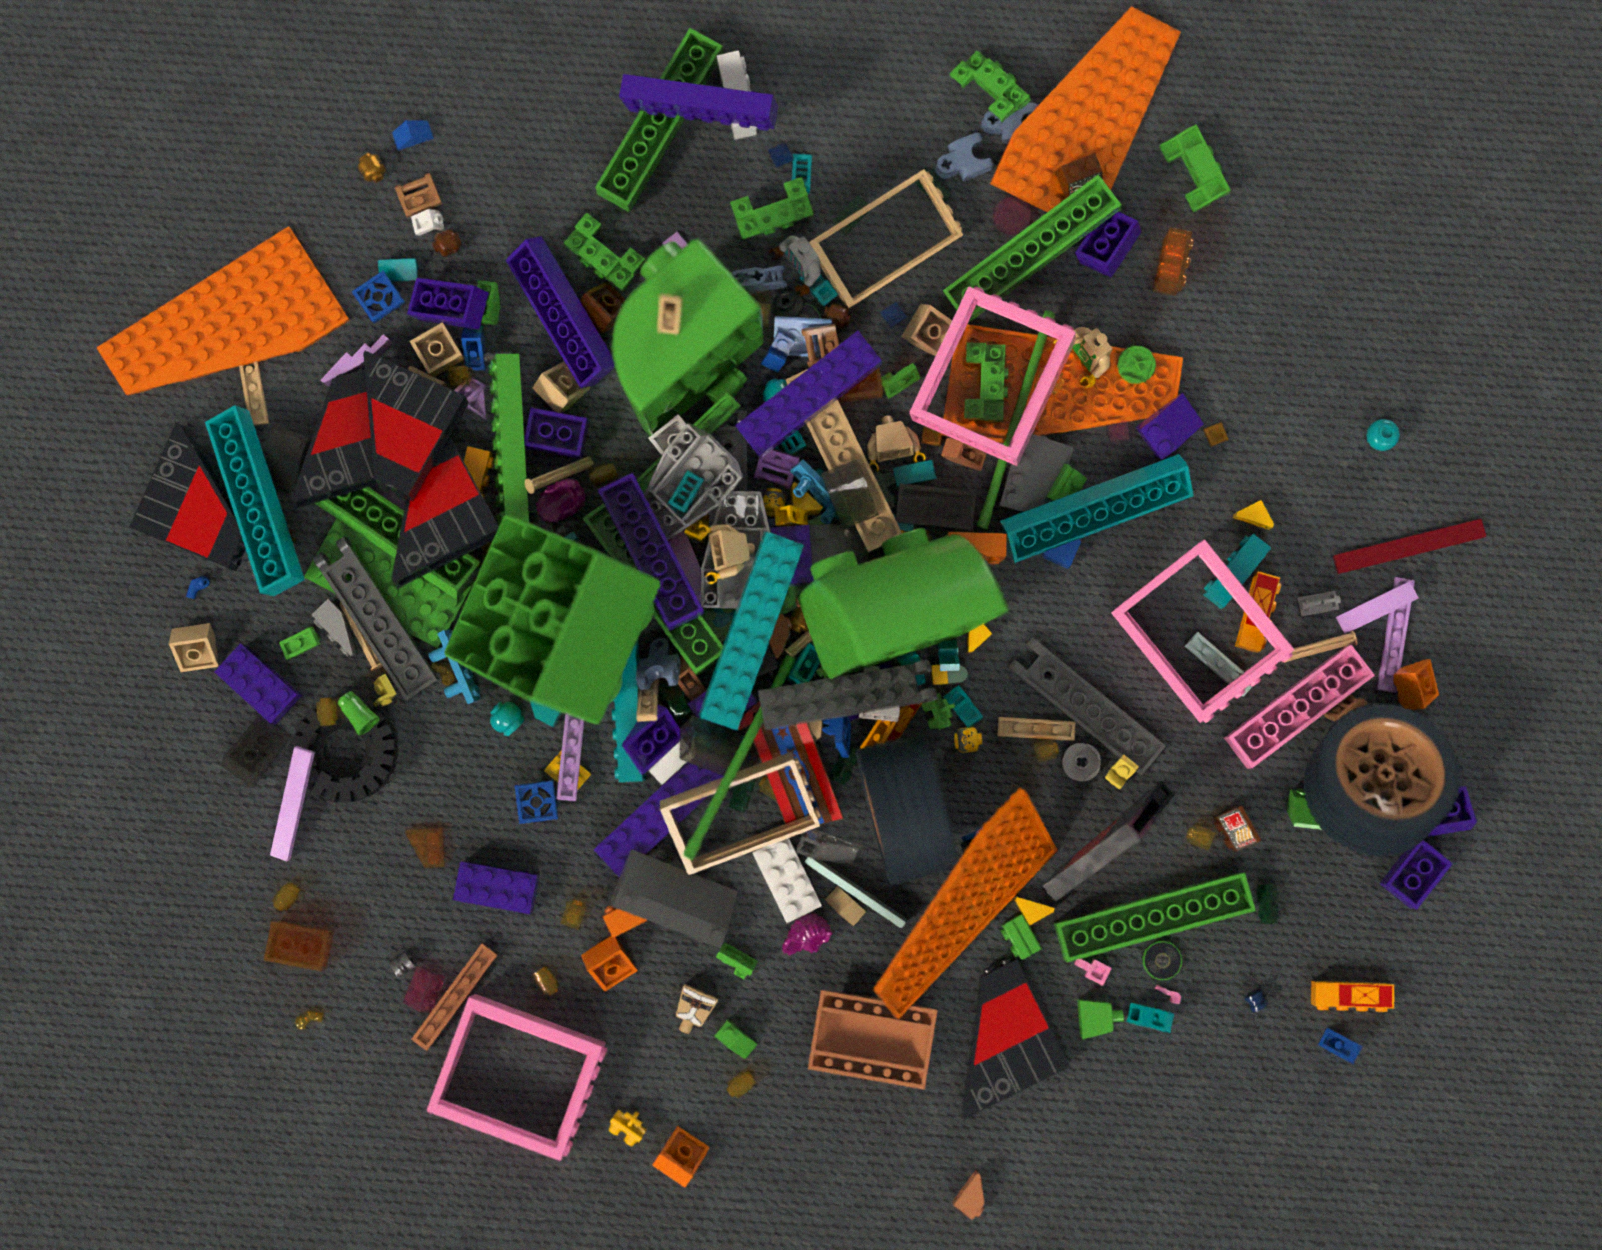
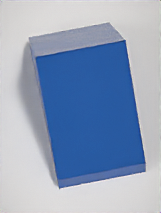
[392,120,434,151]
[1042,539,1081,569]

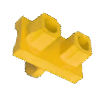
[609,1110,647,1146]

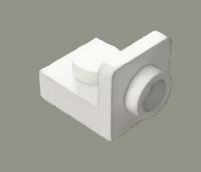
[411,209,444,235]

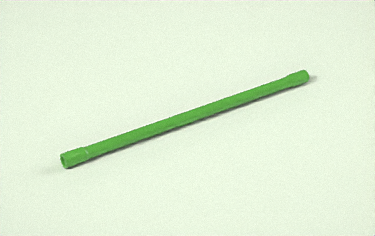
[977,311,1055,530]
[682,655,796,860]

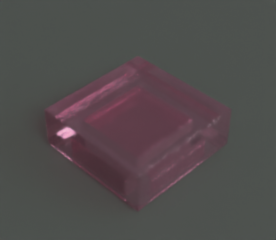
[1107,420,1130,442]

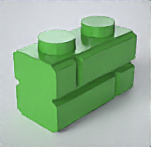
[1000,913,1042,960]

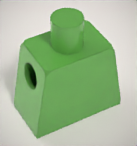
[1077,999,1124,1039]

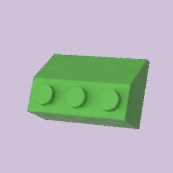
[1286,788,1321,829]

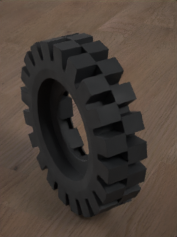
[289,697,399,803]

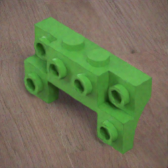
[950,51,1031,123]
[1159,125,1231,212]
[730,177,814,241]
[563,212,646,292]
[964,343,1009,422]

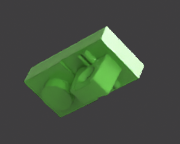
[880,363,920,399]
[279,627,321,660]
[716,942,758,979]

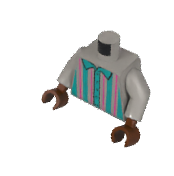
[769,236,821,297]

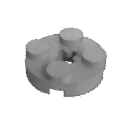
[1061,743,1101,781]

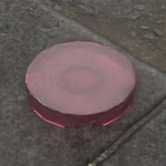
[993,197,1031,235]

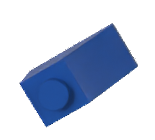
[461,326,485,371]

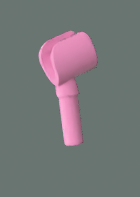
[1155,984,1181,1004]

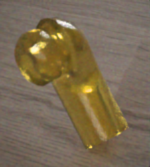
[431,662,454,686]
[295,1010,324,1030]

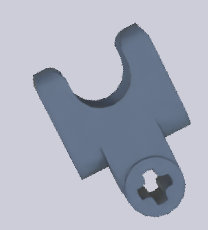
[981,103,1038,144]
[935,132,995,181]
[731,266,787,295]
[636,638,681,690]

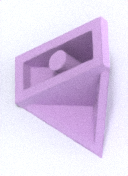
[454,376,486,419]

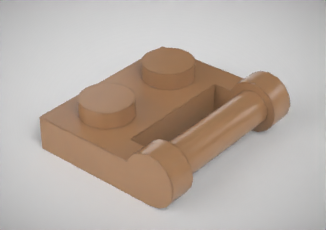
[395,173,442,218]
[801,324,839,367]
[1323,694,1368,722]

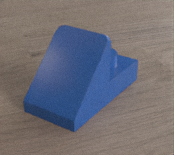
[761,331,795,373]
[1318,1028,1362,1064]

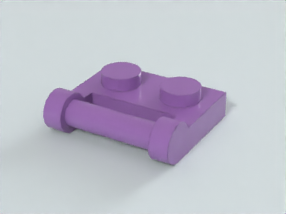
[754,449,800,490]

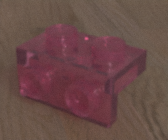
[402,966,445,1013]

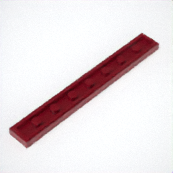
[1333,519,1487,574]

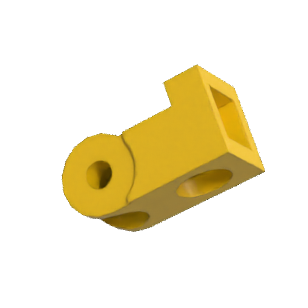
[775,505,809,527]

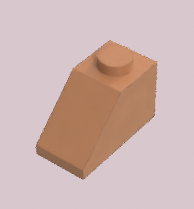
[941,438,987,471]
[678,655,707,701]
[952,1170,984,1220]

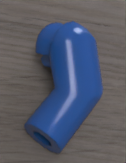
[186,576,210,600]

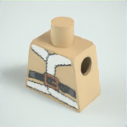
[676,984,719,1034]

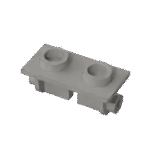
[1298,591,1341,616]

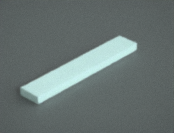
[805,853,907,928]

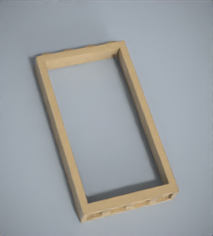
[809,169,963,308]
[660,752,821,875]

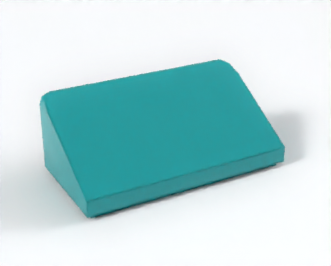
[378,259,418,282]

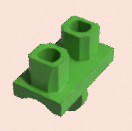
[921,693,955,730]

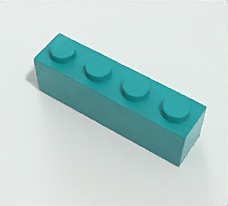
[1203,534,1271,609]

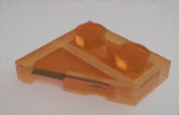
[405,828,445,868]

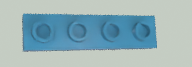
[790,460,852,524]
[429,629,481,704]

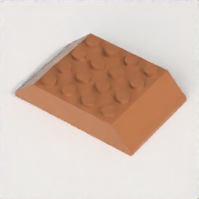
[808,990,937,1089]

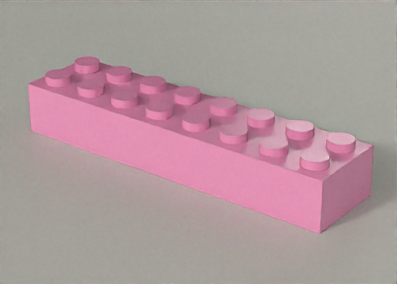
[1224,645,1375,769]

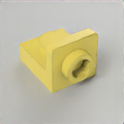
[373,674,396,707]
[1105,754,1139,789]

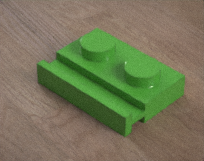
[1046,464,1087,501]

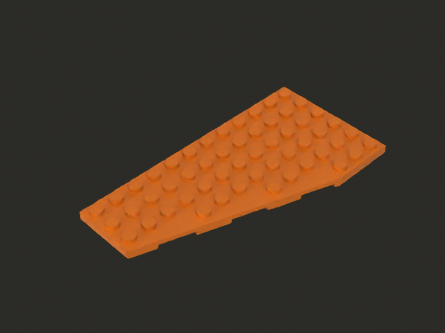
[990,7,1181,212]
[96,226,350,395]
[941,324,1183,443]
[874,788,1058,1019]

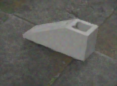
[312,599,357,657]

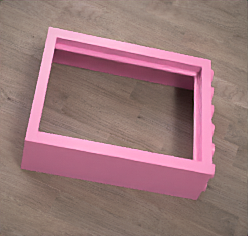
[909,286,1076,466]
[1111,540,1294,723]
[427,994,608,1161]

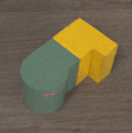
[931,665,968,685]

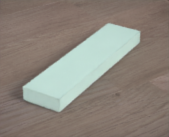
[1184,632,1252,697]

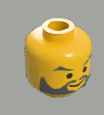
[761,488,786,517]
[954,727,982,753]

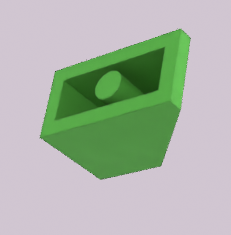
[477,280,500,325]
[715,1019,757,1059]

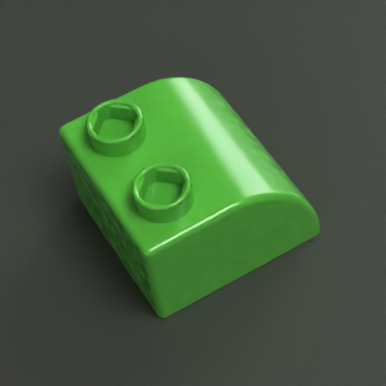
[613,239,764,436]
[444,515,660,724]
[797,528,1008,679]

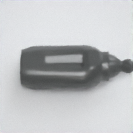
[477,351,513,362]

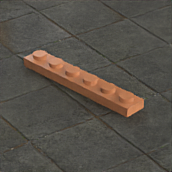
[411,943,498,1051]

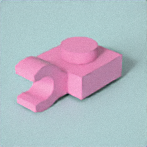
[1074,959,1112,986]

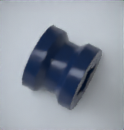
[1244,989,1269,1013]

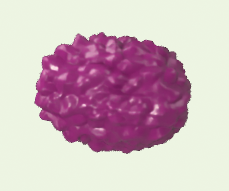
[536,478,586,523]
[782,913,832,956]

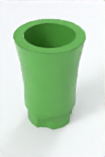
[706,368,747,404]
[337,691,380,736]

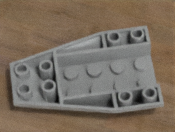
[644,423,743,540]
[701,491,770,608]

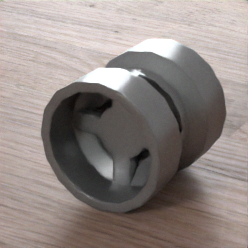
[389,951,417,978]

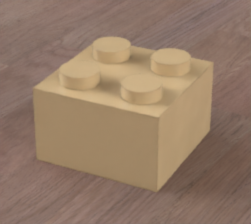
[410,322,465,377]

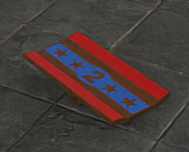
[753,723,844,825]

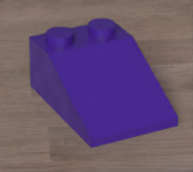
[1135,393,1204,460]
[621,705,685,775]

